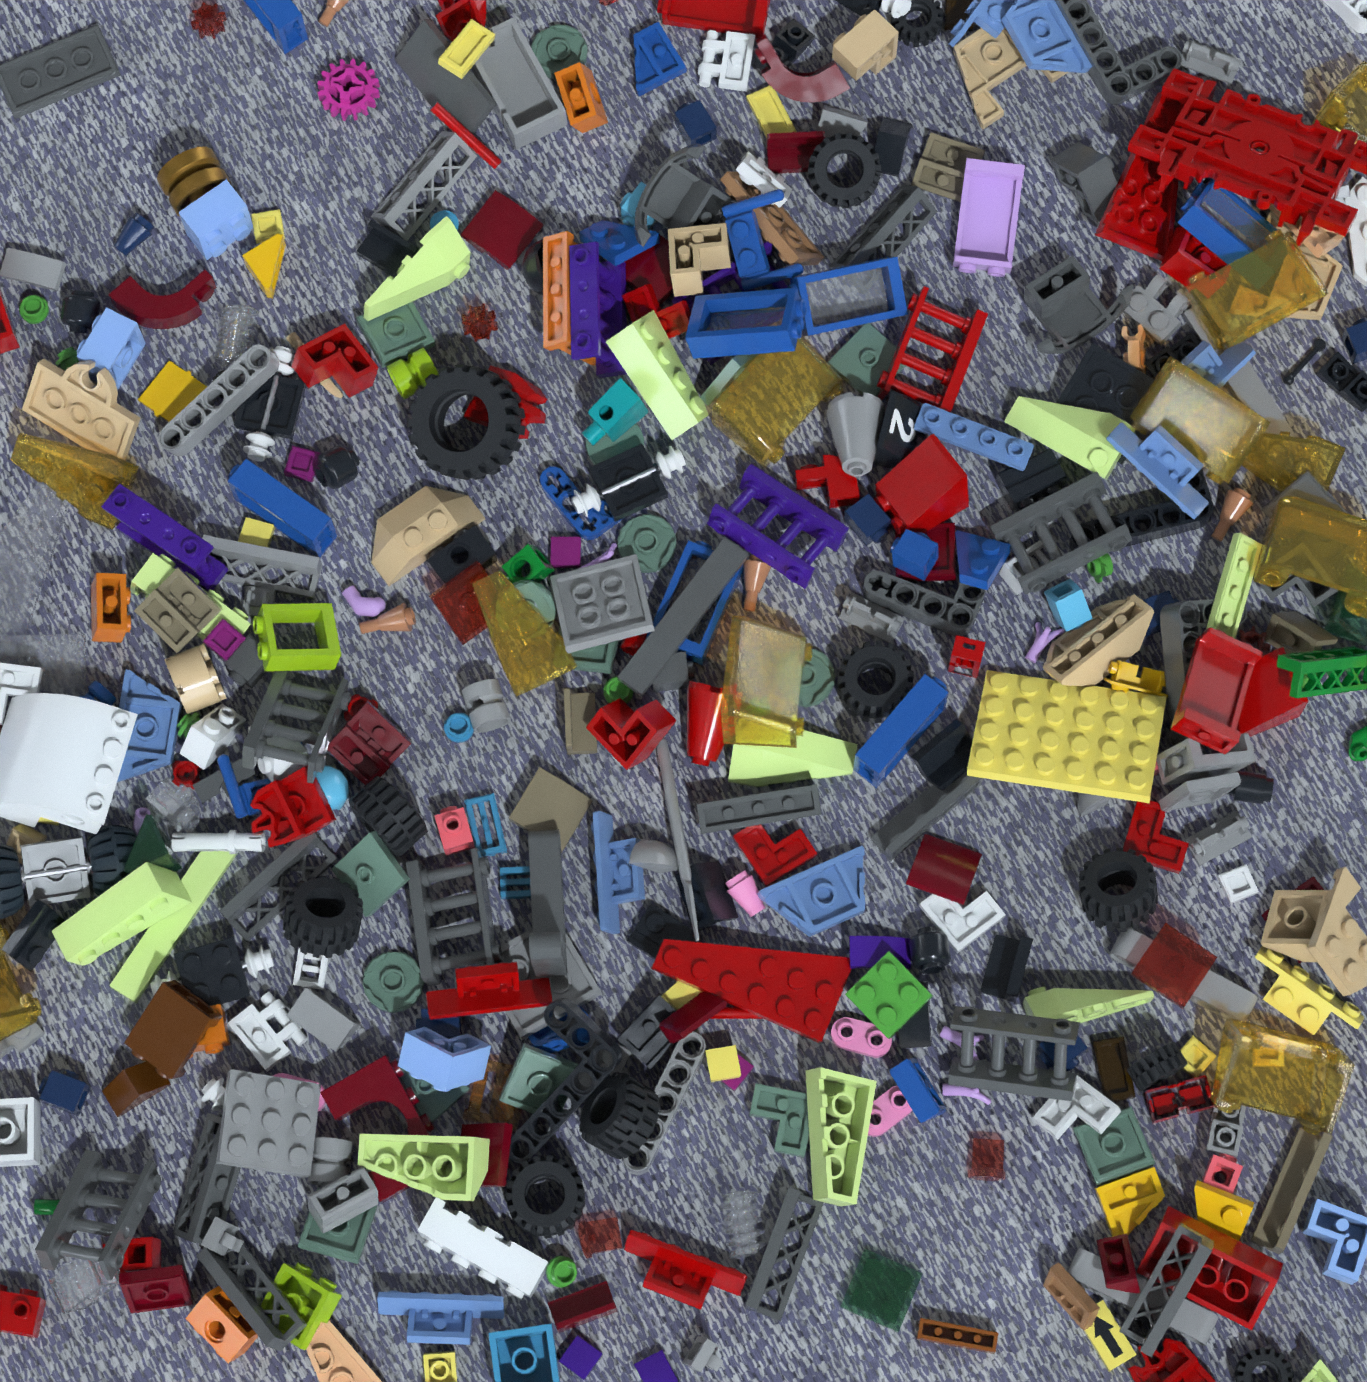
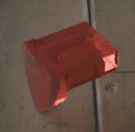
[968,1138,1006,1181]
[578,1217,623,1259]

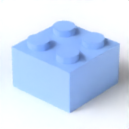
[178,180,253,260]
[77,307,146,391]

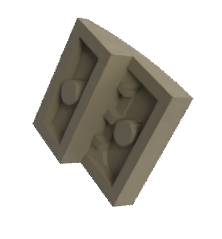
[911,132,985,203]
[134,567,222,653]
[509,767,593,853]

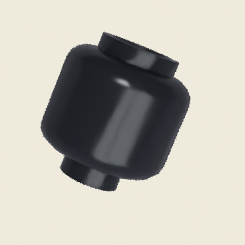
[61,290,100,334]
[314,446,360,489]
[909,926,951,974]

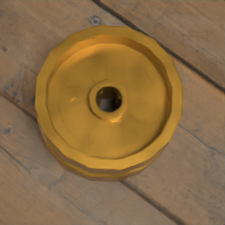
[157,146,233,217]

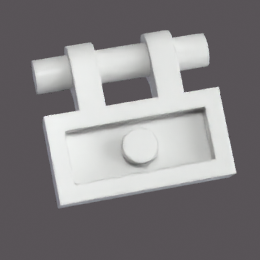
[698,30,755,92]
[736,151,792,208]
[228,992,308,1072]

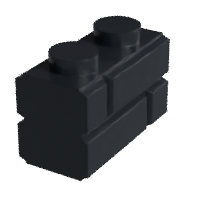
[996,448,1067,511]

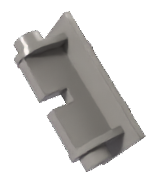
[1180,39,1242,85]
[838,592,905,644]
[1184,811,1252,866]

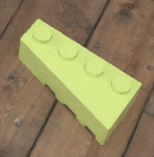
[606,310,709,440]
[130,553,251,640]
[52,862,192,966]
[805,1067,877,1206]

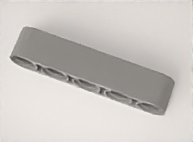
[158,344,279,456]
[1109,927,1258,1026]
[623,1032,706,1175]
[1067,1248,1219,1346]

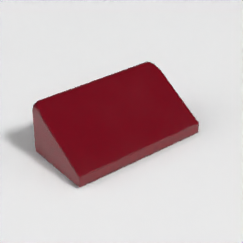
[659,992,728,1043]
[1096,1233,1141,1293]

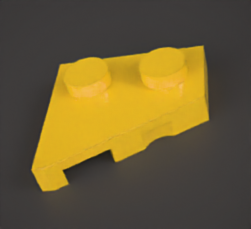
[1194,1180,1254,1241]

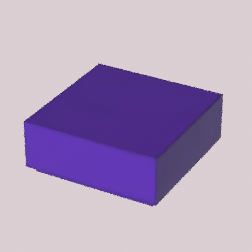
[559,1335,603,1381]

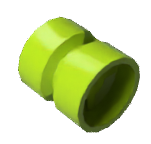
[386,348,438,400]

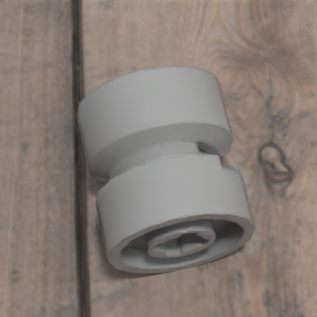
[461,679,511,733]
[307,1137,353,1186]

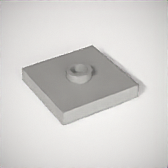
[1159,772,1241,812]

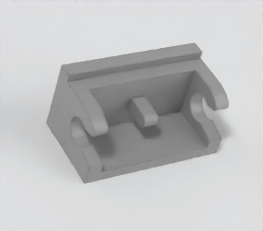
[286,988,361,1052]

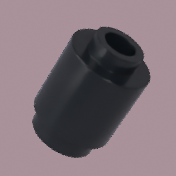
[1228,770,1274,804]

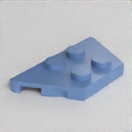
[1001,0,1092,73]
[117,669,182,782]
[757,845,865,937]

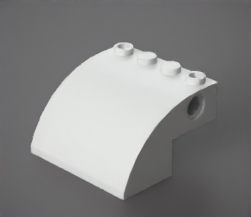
[0,693,138,834]

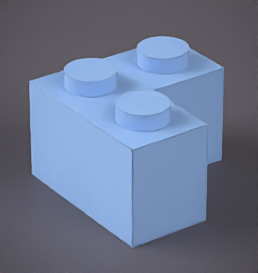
[398,1027,491,1092]
[1302,1199,1367,1285]

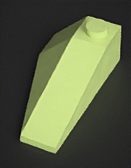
[364,216,471,321]
[1004,396,1137,480]
[728,715,858,787]
[1023,987,1154,1023]
[358,1134,490,1201]

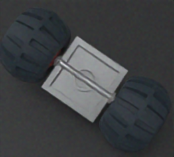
[0,825,142,919]

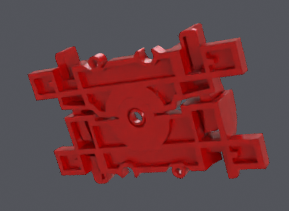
[1127,68,1367,246]

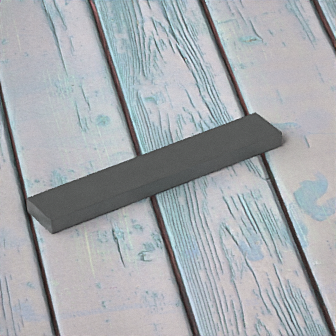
[617,537,749,696]

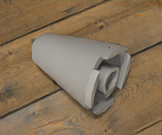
[827,392,886,477]

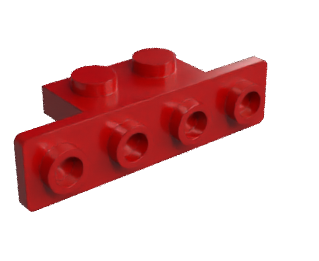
[426,962,552,1020]
[624,1230,747,1310]

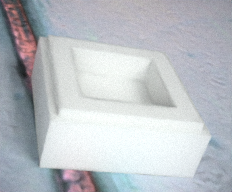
[1217,864,1259,905]

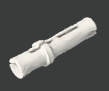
[171,830,266,854]

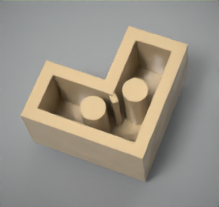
[832,9,899,81]
[668,223,731,297]

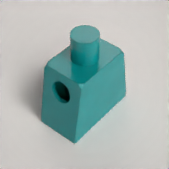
[581,378,648,446]

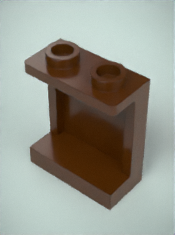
[124,980,222,1079]

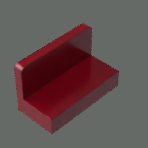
[767,131,825,174]
[548,1281,618,1334]

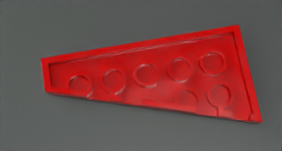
[1095,92,1185,261]
[651,939,851,1043]

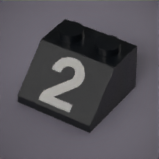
[875,391,925,469]

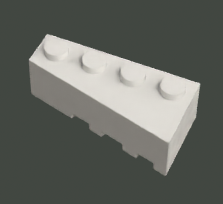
[417,1198,549,1300]

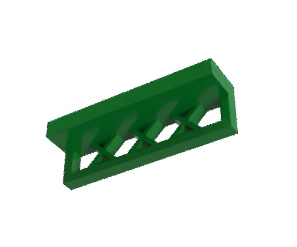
[1276,646,1367,698]

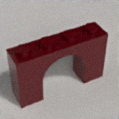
[320,1055,435,1203]

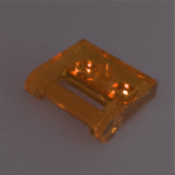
[463,1059,522,1131]

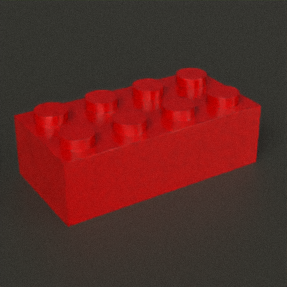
[1137,1206,1284,1330]

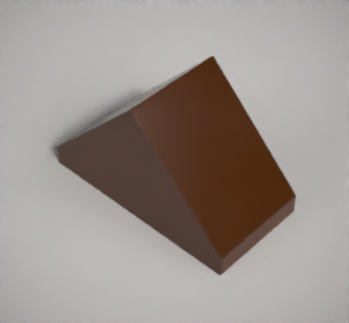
[102,1061,171,1117]

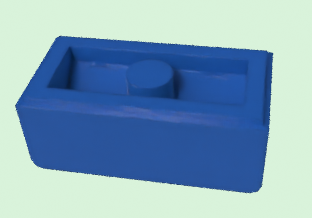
[890,1058,947,1123]

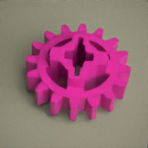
[317,58,380,121]

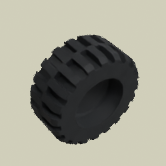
[406,364,526,480]

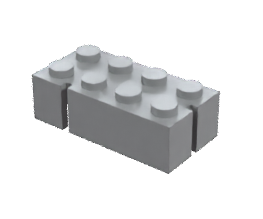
[472,17,567,150]

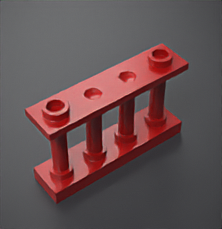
[877,286,988,412]

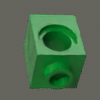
[501,544,555,585]

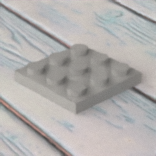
[550,554,655,654]
[477,928,602,1040]
[216,1069,321,1178]

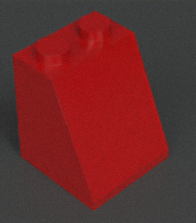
[874,434,969,534]
[1236,647,1309,737]

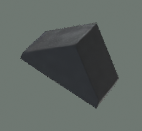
[875,117,912,177]

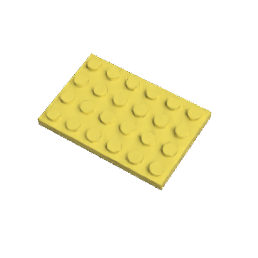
[967,670,1167,803]

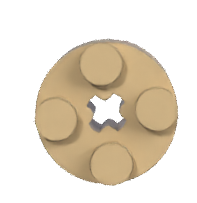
[165,643,227,714]

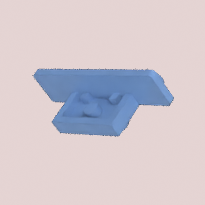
[948,0,1015,47]
[1154,339,1256,433]
[914,403,1034,471]
[1106,422,1209,519]
[591,811,645,935]
[377,1290,505,1345]

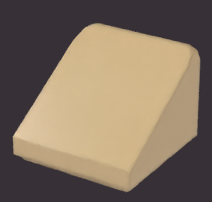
[6,823,47,865]

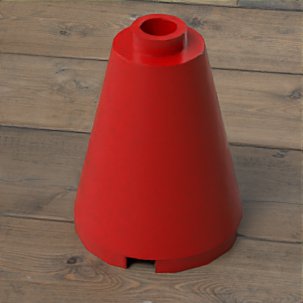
[687,681,747,767]

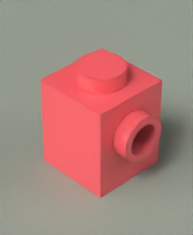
[434,806,475,856]

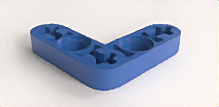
[540,467,624,540]

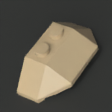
[371,486,485,587]
[1043,594,1154,686]

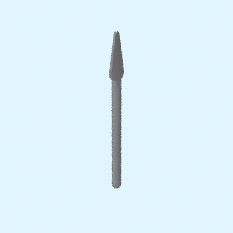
[656,738,699,941]

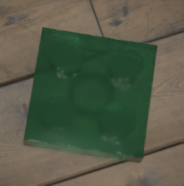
[840,1249,923,1333]

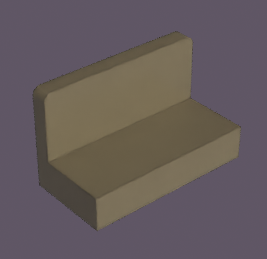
[1263,611,1338,654]
[564,688,597,755]

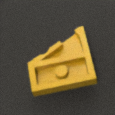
[1094,1166,1165,1236]

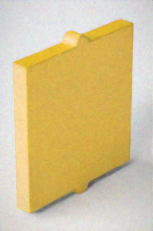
[138,360,207,422]

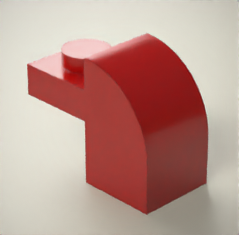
[795,455,860,509]
[103,1237,161,1276]

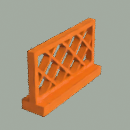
[543,231,596,366]

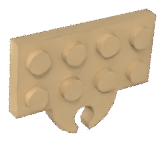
[22,359,141,469]

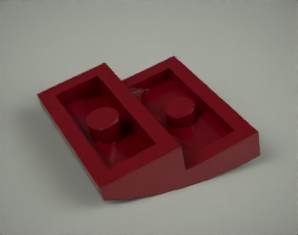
[460,190,544,270]
[624,229,673,306]
[327,701,412,785]
[906,834,982,905]

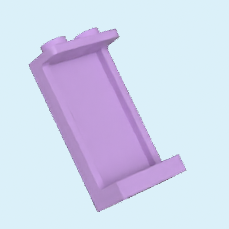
[953,158,1025,277]

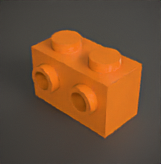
[91,573,131,643]

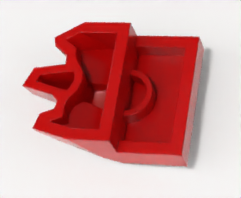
[436,0,486,42]
[464,365,548,439]
[250,766,336,848]
[1128,1338,1216,1382]

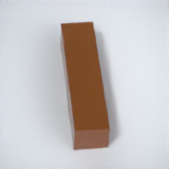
[916,1318,999,1354]

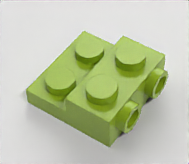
[261,1262,342,1350]

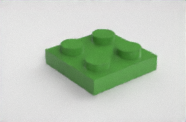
[845,951,933,1039]

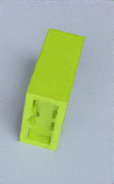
[253,603,341,671]

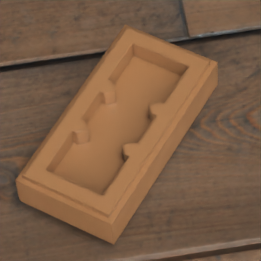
[1043,1262,1100,1330]

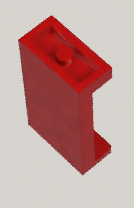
[657,0,770,38]
[1171,627,1263,755]

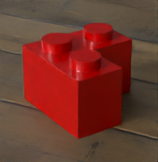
[1159,225,1231,300]
[292,323,379,398]
[586,698,677,770]

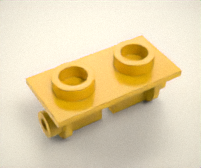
[1103,660,1168,697]

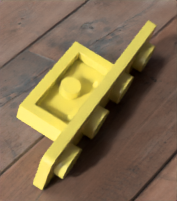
[1255,946,1365,1035]

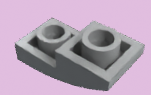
[0,248,66,291]
[1206,1091,1248,1157]

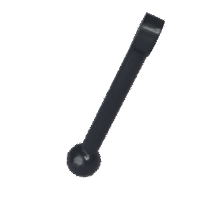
[1283,339,1326,385]

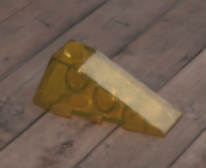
[1216,423,1346,492]
[11,433,139,530]
[472,570,577,697]

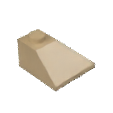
[1261,890,1328,962]

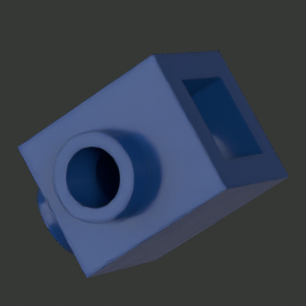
[890,529,939,581]

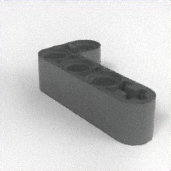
[863,570,986,637]

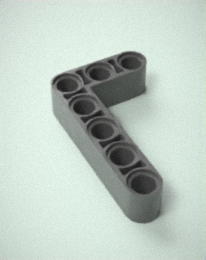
[1054,0,1182,105]
[1160,599,1247,749]
[528,829,567,977]

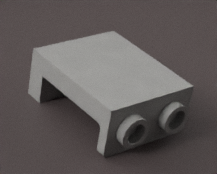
[1157,733,1256,785]

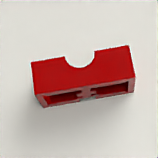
[948,635,986,678]
[1144,1075,1215,1124]

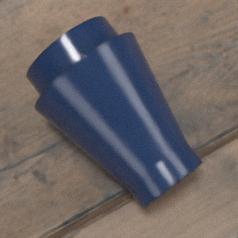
[113,212,154,257]

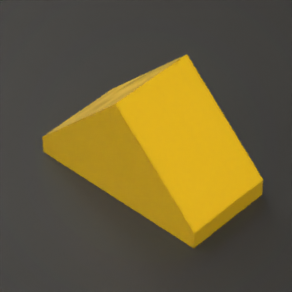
[242,234,286,299]

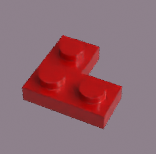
[622,284,691,340]
[1123,800,1189,874]
[733,824,817,888]

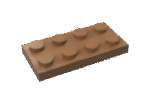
[720,171,824,266]

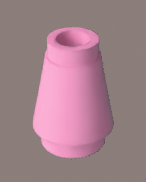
[725,870,766,917]

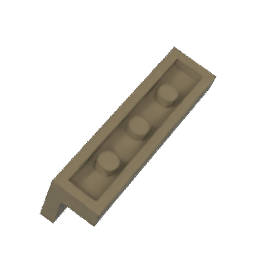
[1250,1127,1333,1255]

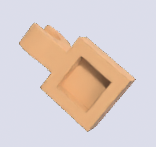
[1121,324,1146,374]

